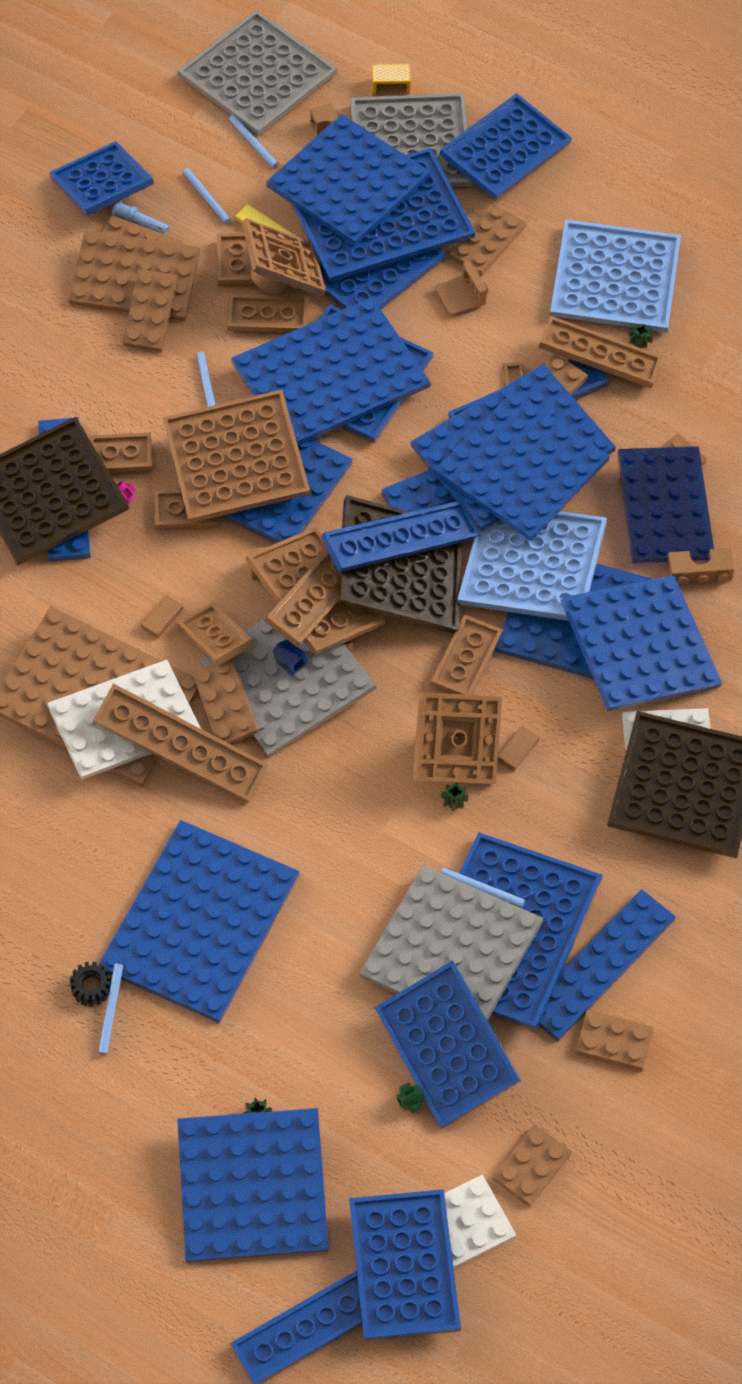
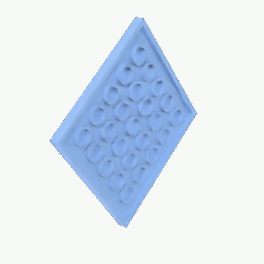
[550,219,681,333]
[457,511,607,621]

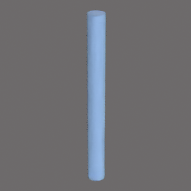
[229,115,279,169]
[183,168,231,224]
[197,352,216,407]
[441,868,525,908]
[98,963,123,1054]

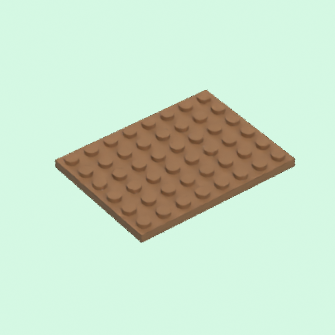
[0,606,198,787]

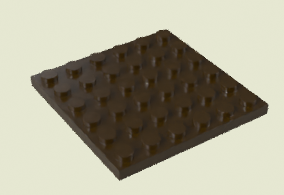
[0,417,129,565]
[337,495,462,634]
[607,711,742,859]

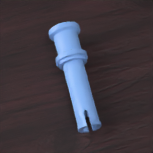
[112,200,170,235]

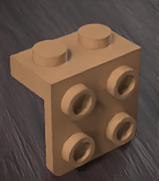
[435,261,488,316]

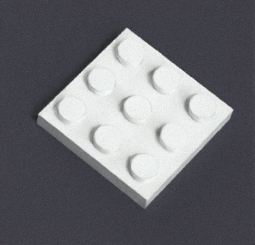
[444,1175,516,1269]

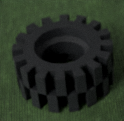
[70,962,111,1006]

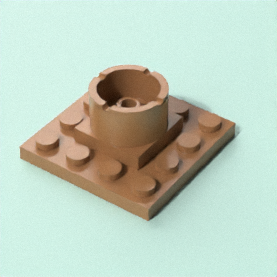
[242,218,326,297]
[413,692,502,784]

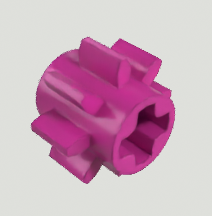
[116,481,137,504]

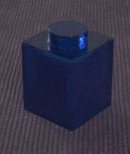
[272,639,308,676]

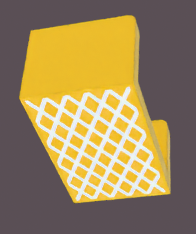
[372,64,411,94]

